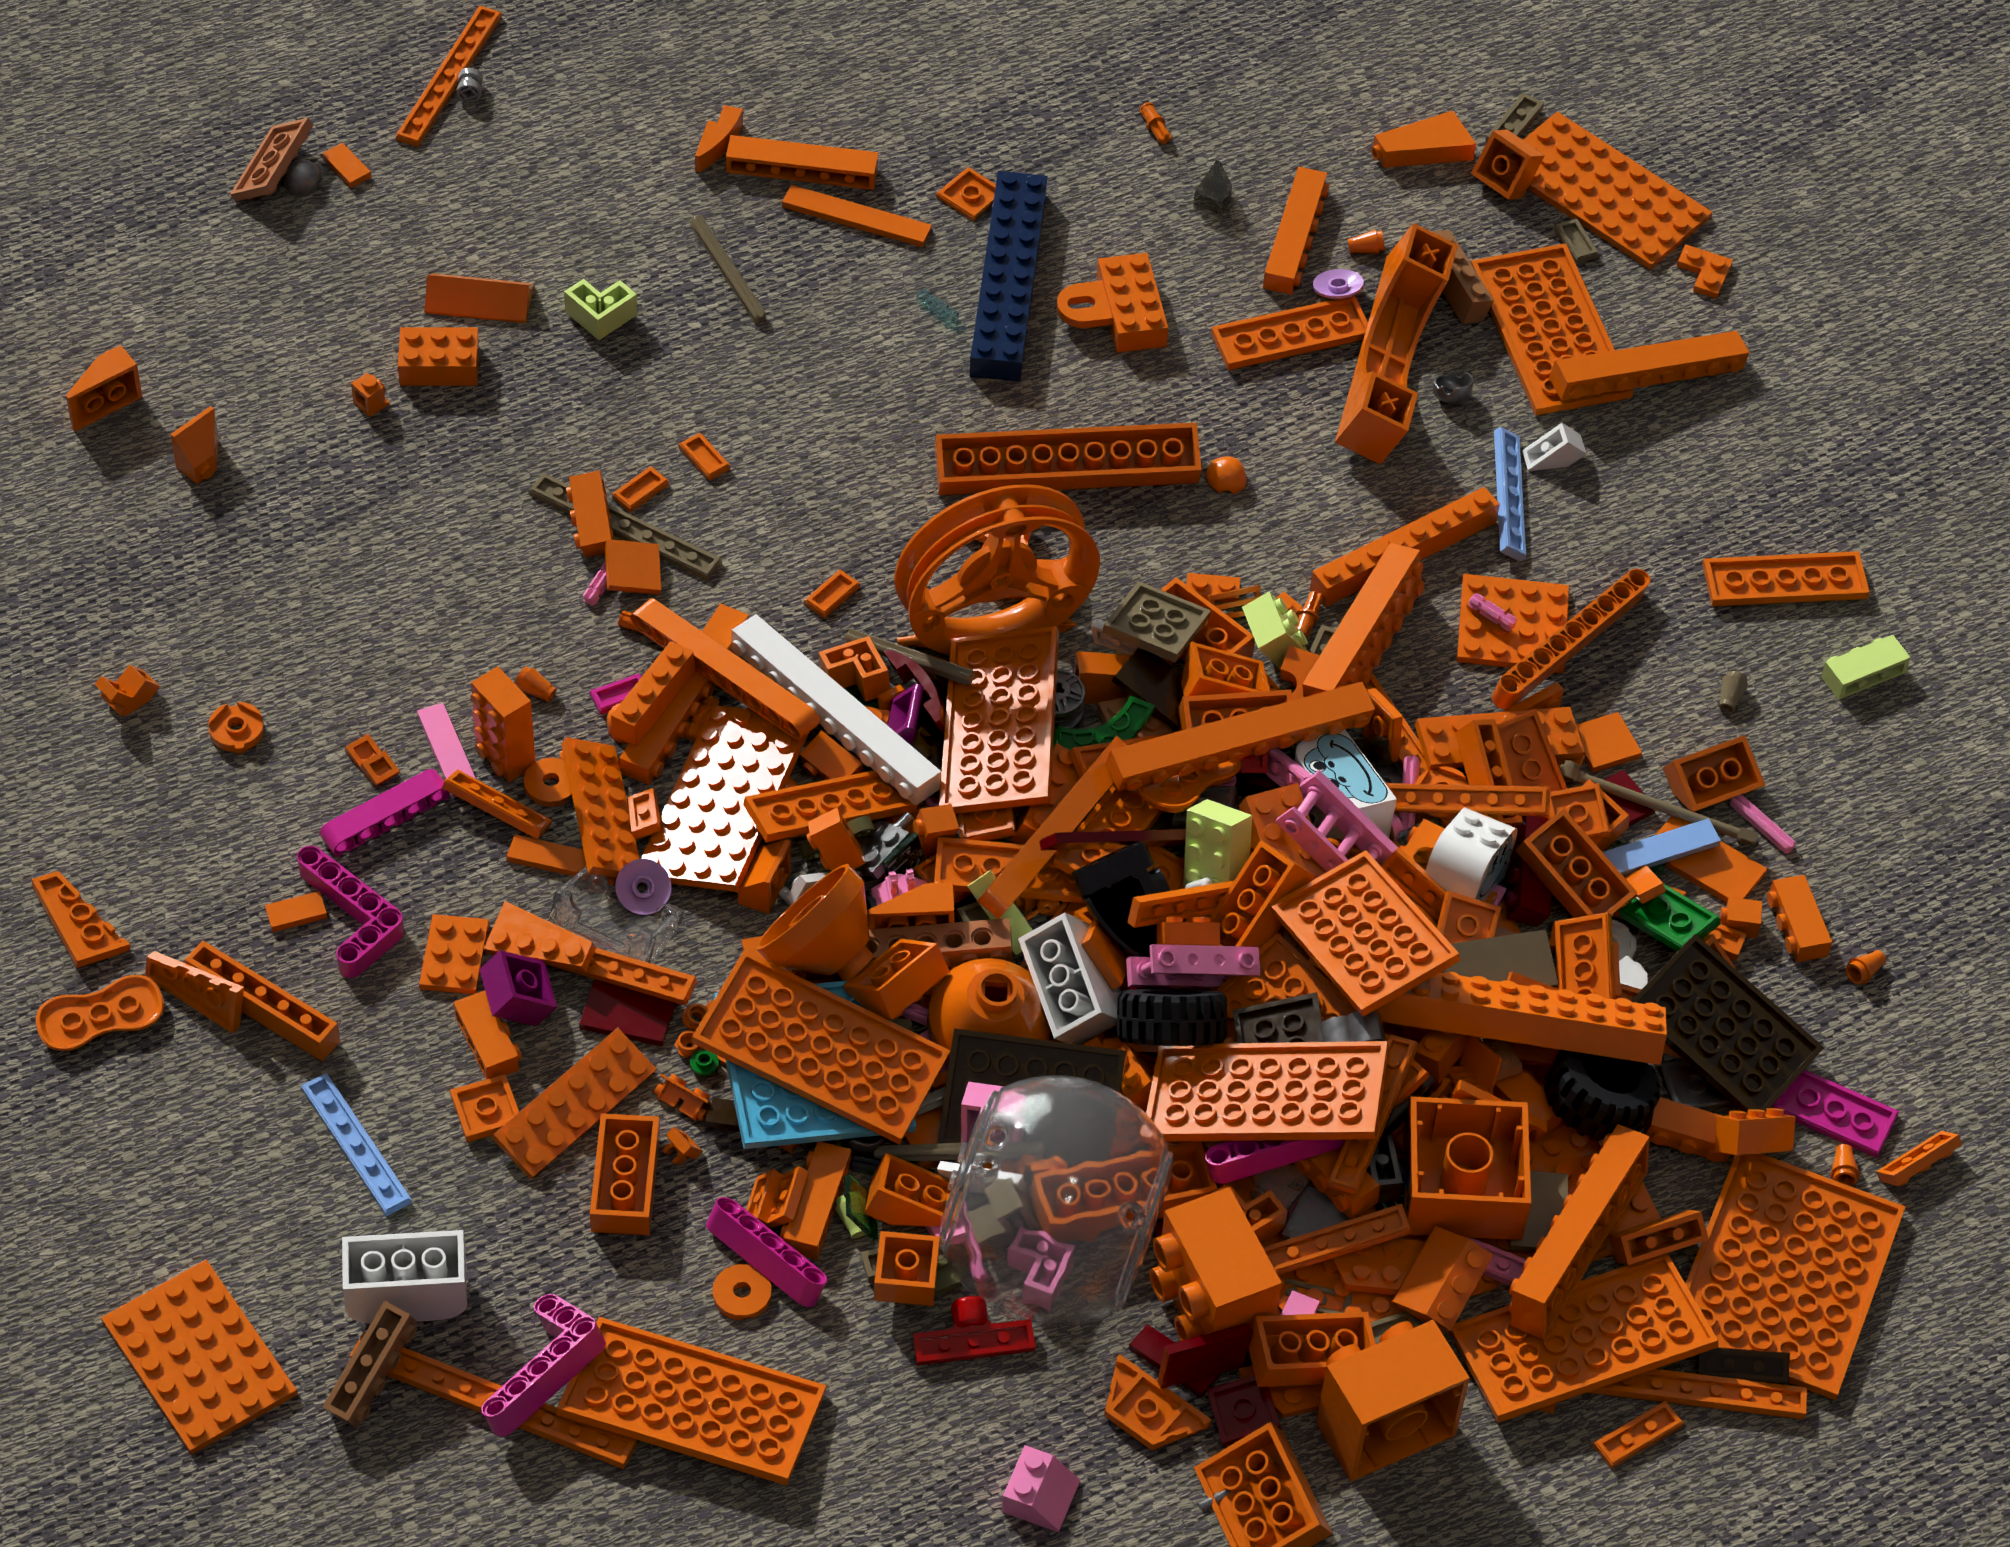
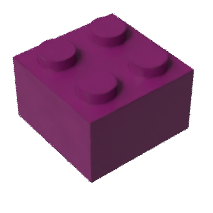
[479,950,557,1026]

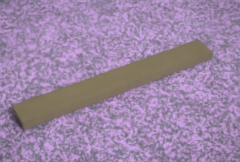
[529,473,722,581]

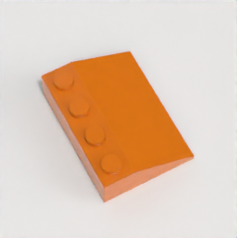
[1194,1422,1333,1547]

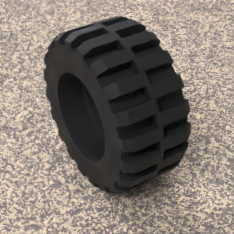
[1117,988,1227,1046]
[1544,1050,1661,1141]

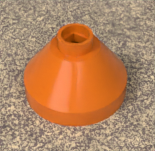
[756,864,874,981]
[927,958,1051,1066]

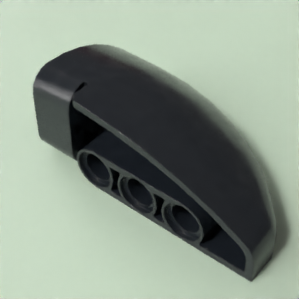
[1071,841,1170,957]

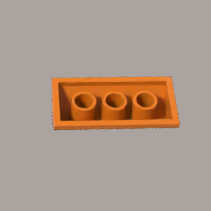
[424,273,534,323]

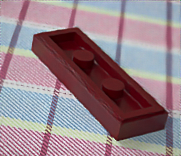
[1129,1324,1220,1398]

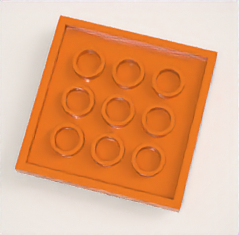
[1456,574,1569,674]

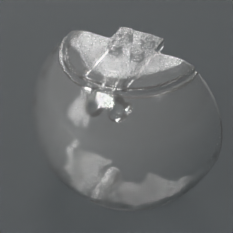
[939,1075,1174,1327]

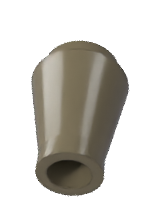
[1719,671,1748,712]

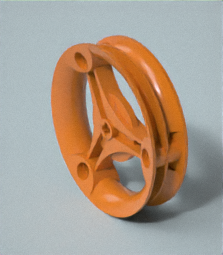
[894,484,1100,655]

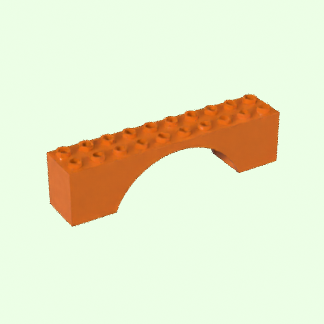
[1335,223,1458,465]

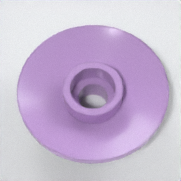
[1313,269,1364,299]
[615,859,671,915]

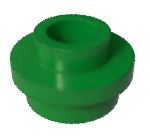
[690,1049,719,1076]

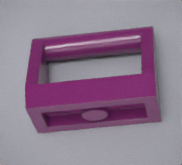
[888,684,924,746]

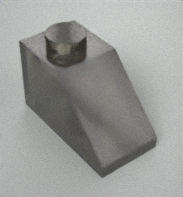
[1193,160,1234,218]

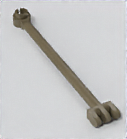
[1560,760,1758,846]

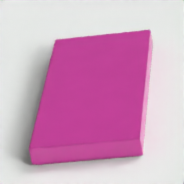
[1771,1070,1899,1158]

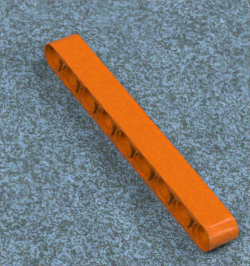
[1491,568,1650,709]
[630,598,820,740]
[977,736,1128,920]

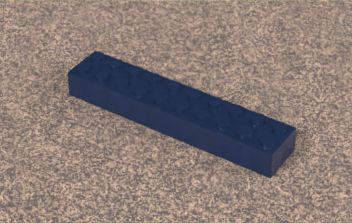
[969,171,1048,382]

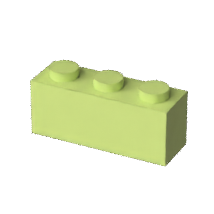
[1821,635,1911,700]

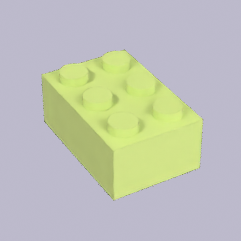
[1183,799,1252,886]

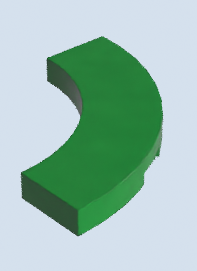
[1053,696,1156,750]

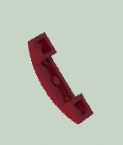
[884,649,946,737]

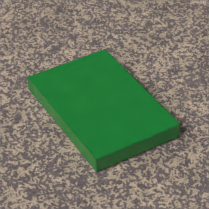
[1619,883,1721,952]

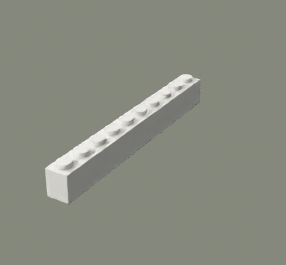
[731,614,941,806]

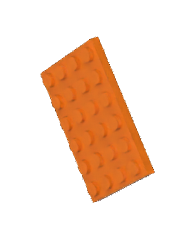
[1270,850,1461,1017]
[101,1259,298,1455]

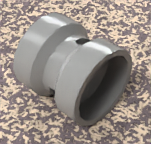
[457,68,483,102]

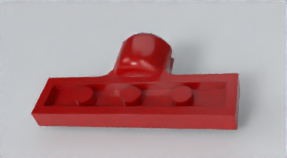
[912,1296,1036,1366]

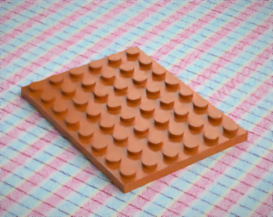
[1685,1153,1906,1401]

